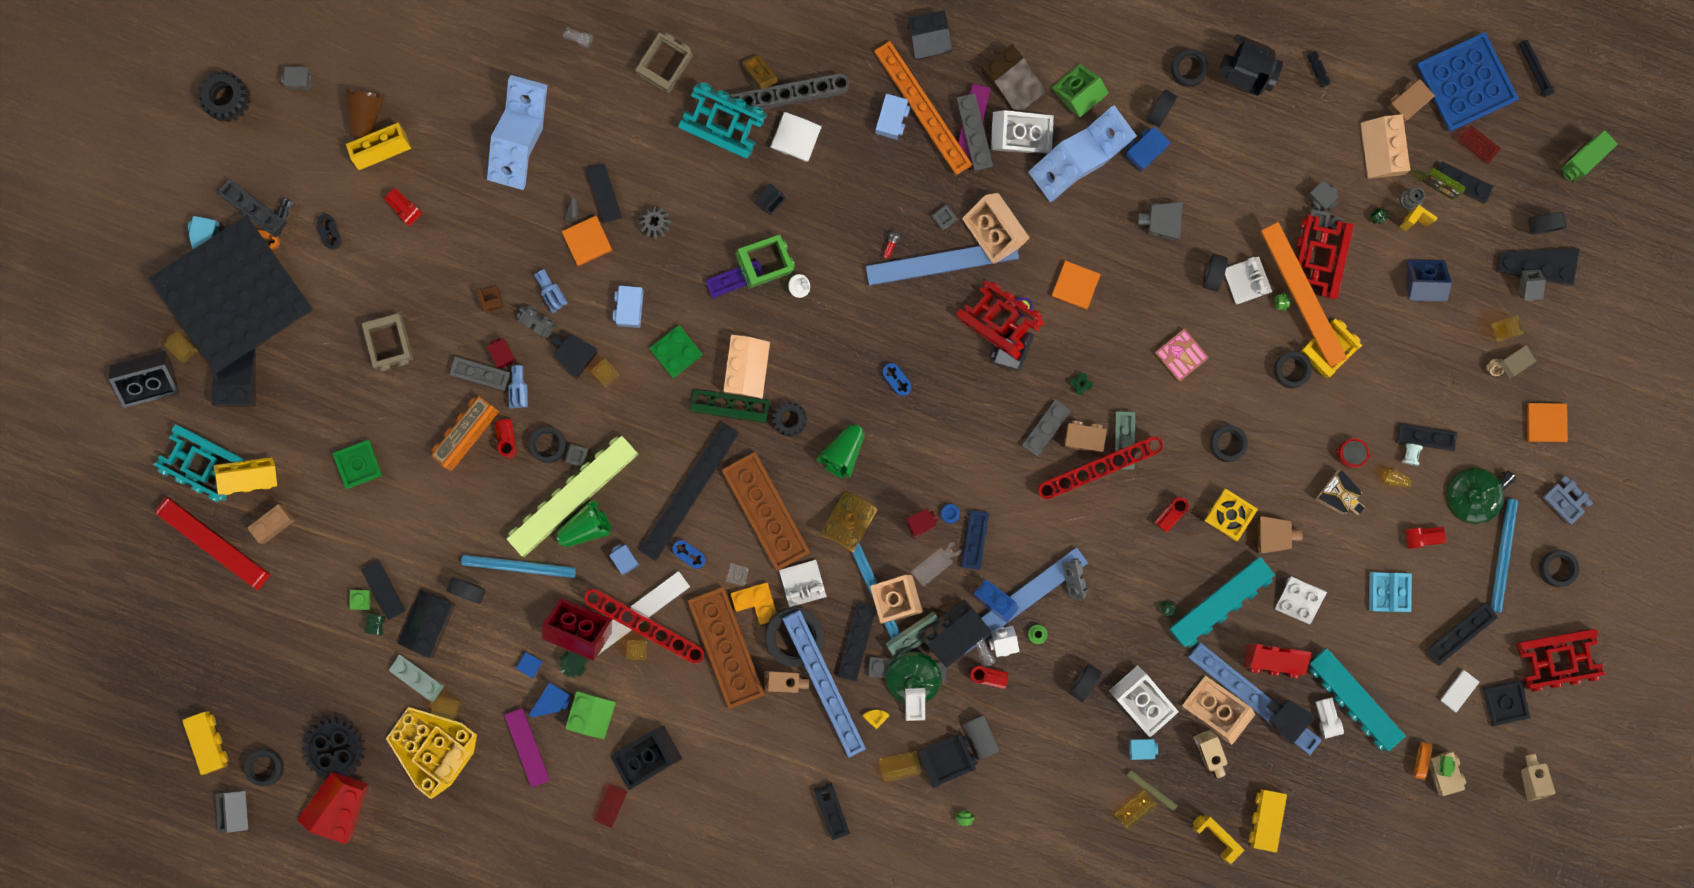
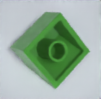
[1051,64,1109,117]
[565,691,616,739]

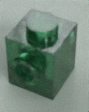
[559,651,590,678]

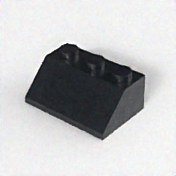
[109,351,179,408]
[397,590,456,658]
[919,599,992,668]

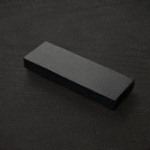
[587,163,622,224]
[1396,423,1457,451]
[361,560,406,620]

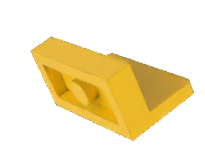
[1400,205,1437,231]

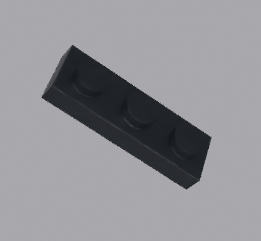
[1433,161,1494,204]

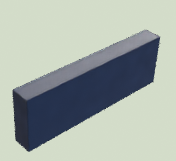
[961,510,989,570]

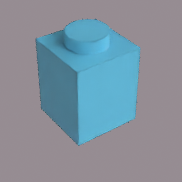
[1129,739,1158,760]

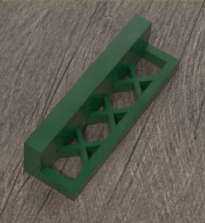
[690,389,770,424]

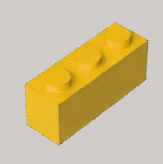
[346,122,411,170]
[214,457,277,495]
[182,712,229,775]
[1249,789,1287,853]

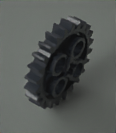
[302,717,366,780]

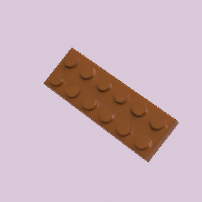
[722,452,810,571]
[688,587,765,709]

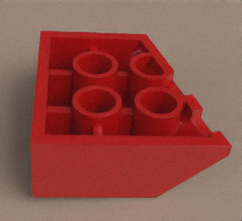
[1244,644,1311,679]
[297,772,369,844]

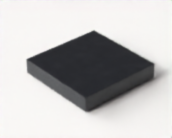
[1483,680,1531,726]

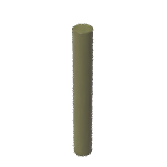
[1126,770,1178,811]

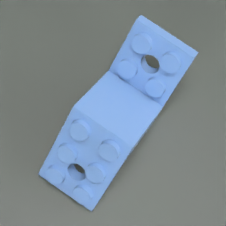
[487,75,548,190]
[1028,105,1137,202]

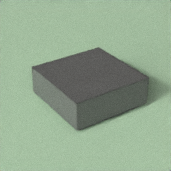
[931,204,958,231]
[565,444,589,467]

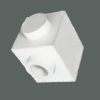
[988,626,1019,657]

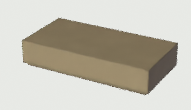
[1500,345,1536,379]

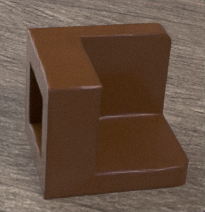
[477,286,504,313]

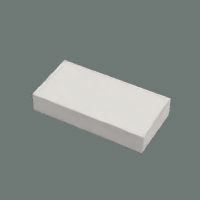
[1439,670,1479,712]
[905,688,925,721]

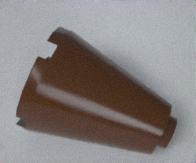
[346,89,385,140]

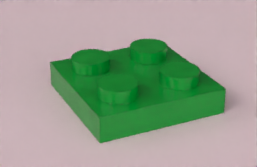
[649,325,703,379]
[333,440,383,490]

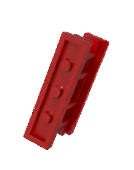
[1295,214,1354,300]
[956,280,1045,360]
[1516,629,1606,692]

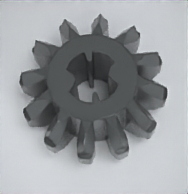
[639,206,671,239]

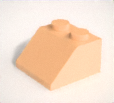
[870,575,923,623]

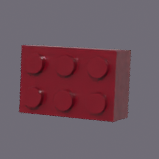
[542,598,612,661]

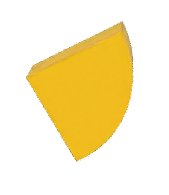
[863,710,889,729]

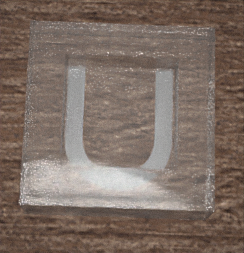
[726,563,749,587]

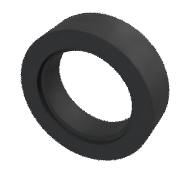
[765,607,824,667]

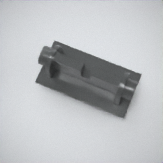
[517,305,557,338]
[1062,558,1088,599]

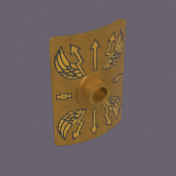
[820,491,877,553]

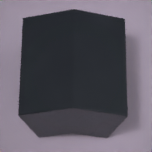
[755,184,786,215]

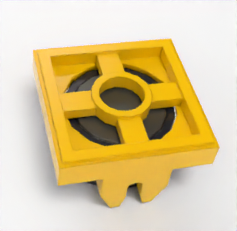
[1204,488,1258,542]

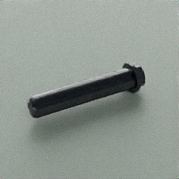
[1519,40,1555,97]

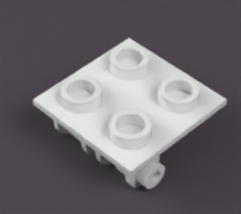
[1225,256,1272,305]
[779,560,827,607]
[1275,576,1327,624]

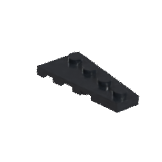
[1496,248,1580,286]

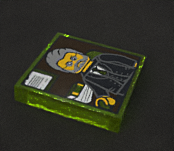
[1421,168,1466,201]

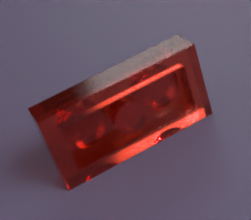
[1458,125,1501,164]
[594,784,628,828]

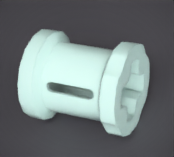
[1402,443,1423,466]

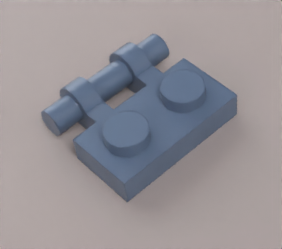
[1542,475,1593,525]

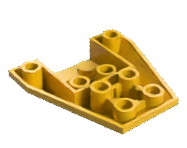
[386,707,477,799]

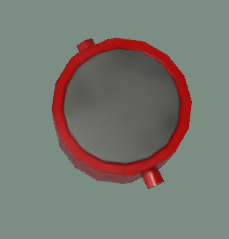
[1336,439,1371,468]

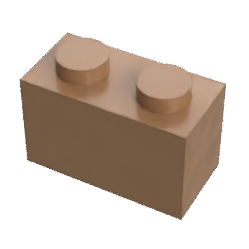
[1388,79,1435,123]
[1064,421,1107,453]
[248,504,295,544]

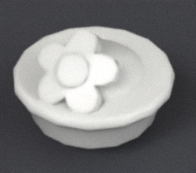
[788,274,810,298]

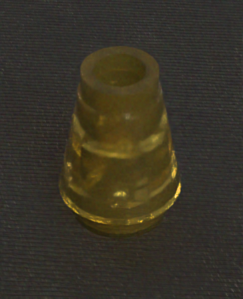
[1381,467,1412,488]

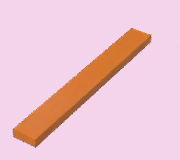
[874,41,972,175]
[1260,222,1347,367]

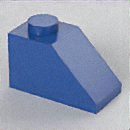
[529,682,572,717]

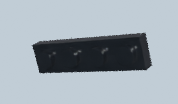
[217,178,287,238]
[838,602,876,682]
[1425,602,1498,666]

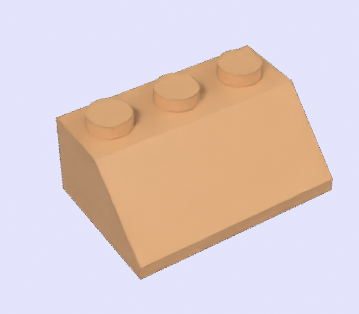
[1360,114,1410,179]
[962,193,1029,264]
[724,335,770,399]

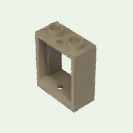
[635,32,693,94]
[362,313,414,371]

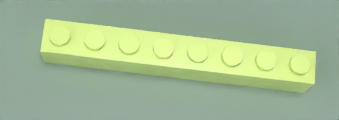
[507,436,639,557]

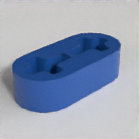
[883,363,911,396]
[673,540,706,569]

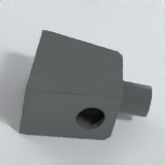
[1138,202,1183,242]

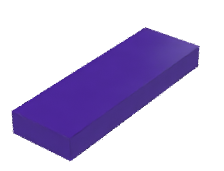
[705,260,764,299]

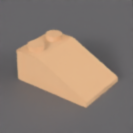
[1182,676,1255,745]

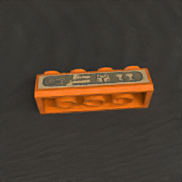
[431,396,500,471]

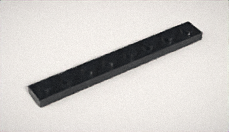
[640,422,740,561]

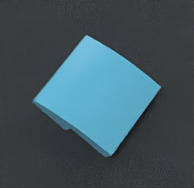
[1369,572,1412,612]

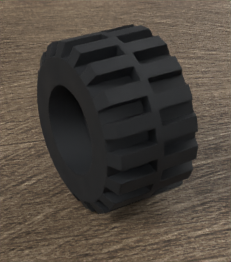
[198,71,251,122]

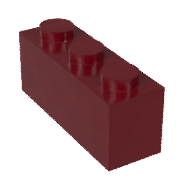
[906,508,938,539]

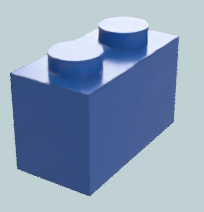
[1125,127,1170,172]
[974,579,1019,623]

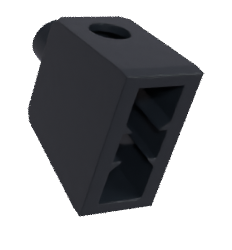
[551,334,599,379]
[1266,698,1316,745]

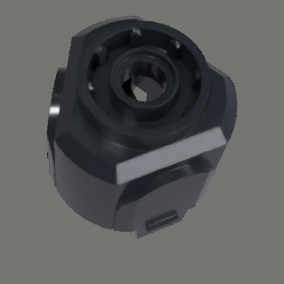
[1219,34,1283,96]

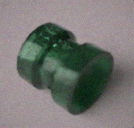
[364,614,385,635]

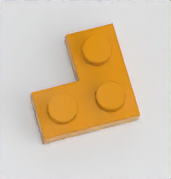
[731,582,776,625]

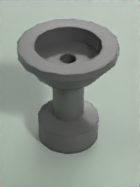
[1400,188,1425,211]

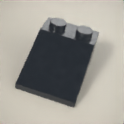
[212,349,256,407]
[610,725,683,790]

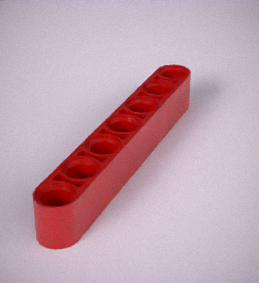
[1038,436,1163,499]
[154,496,271,590]
[584,588,704,664]

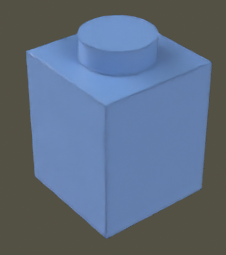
[609,544,640,575]

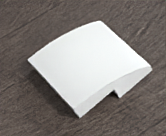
[770,112,821,162]

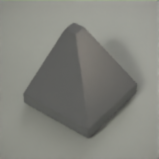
[565,199,578,221]

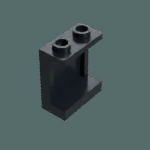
[917,733,978,788]

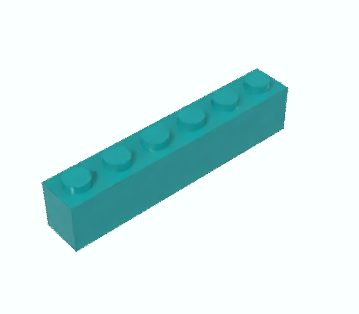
[1168,557,1275,648]
[1308,648,1406,752]

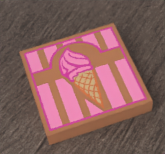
[1155,328,1209,382]

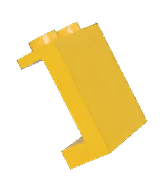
[1300,319,1362,379]
[1192,814,1244,864]

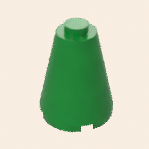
[817,424,865,479]
[556,500,612,548]

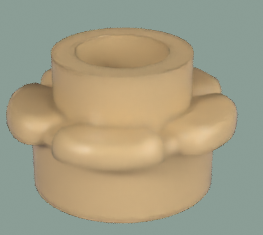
[1486,359,1505,376]

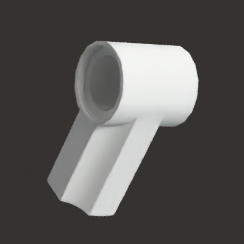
[1315,698,1344,739]

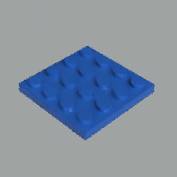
[1416,32,1519,133]

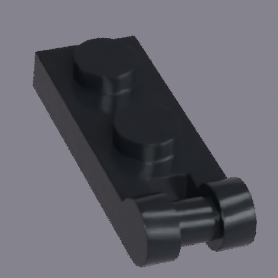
[814,782,850,840]

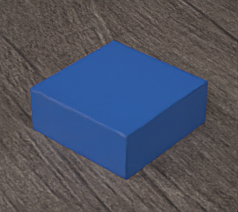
[516,652,543,678]

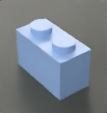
[875,94,910,140]
[613,286,644,328]

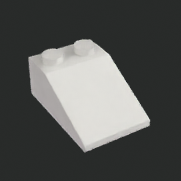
[991,110,1054,154]
[1109,665,1178,737]

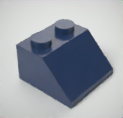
[1406,259,1452,302]

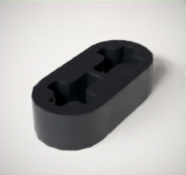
[317,214,341,250]

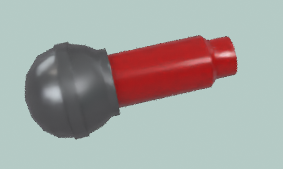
[883,230,901,259]

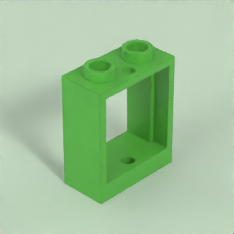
[1561,130,1618,182]
[735,235,795,289]

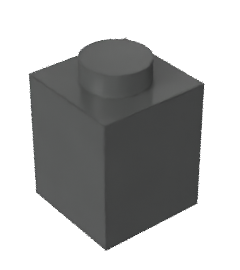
[281,67,312,91]
[1519,270,1546,301]

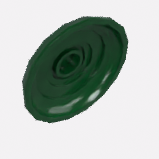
[1446,467,1505,524]
[885,652,942,704]

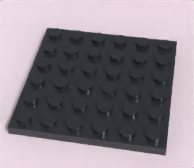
[148,215,313,374]

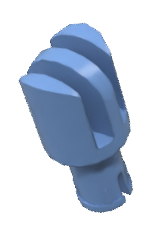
[534,269,568,313]
[508,365,528,409]

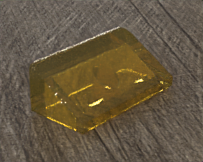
[879,751,922,783]

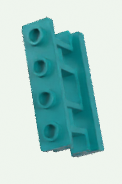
[678,82,767,159]
[154,424,247,502]

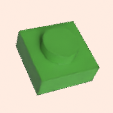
[349,590,371,610]
[1439,756,1455,777]

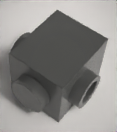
[1306,180,1340,211]

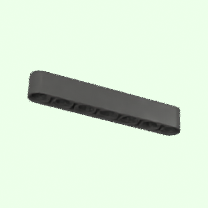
[722,74,849,116]

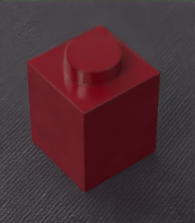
[487,338,517,369]

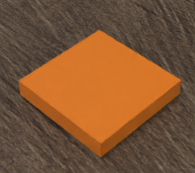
[562,216,613,267]
[1051,261,1101,310]
[1527,403,1568,442]

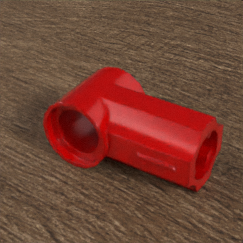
[384,188,423,227]
[495,419,518,459]
[1154,497,1189,533]
[1405,527,1446,549]
[969,666,1009,689]

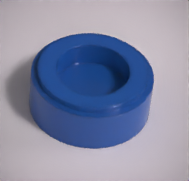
[941,504,960,524]

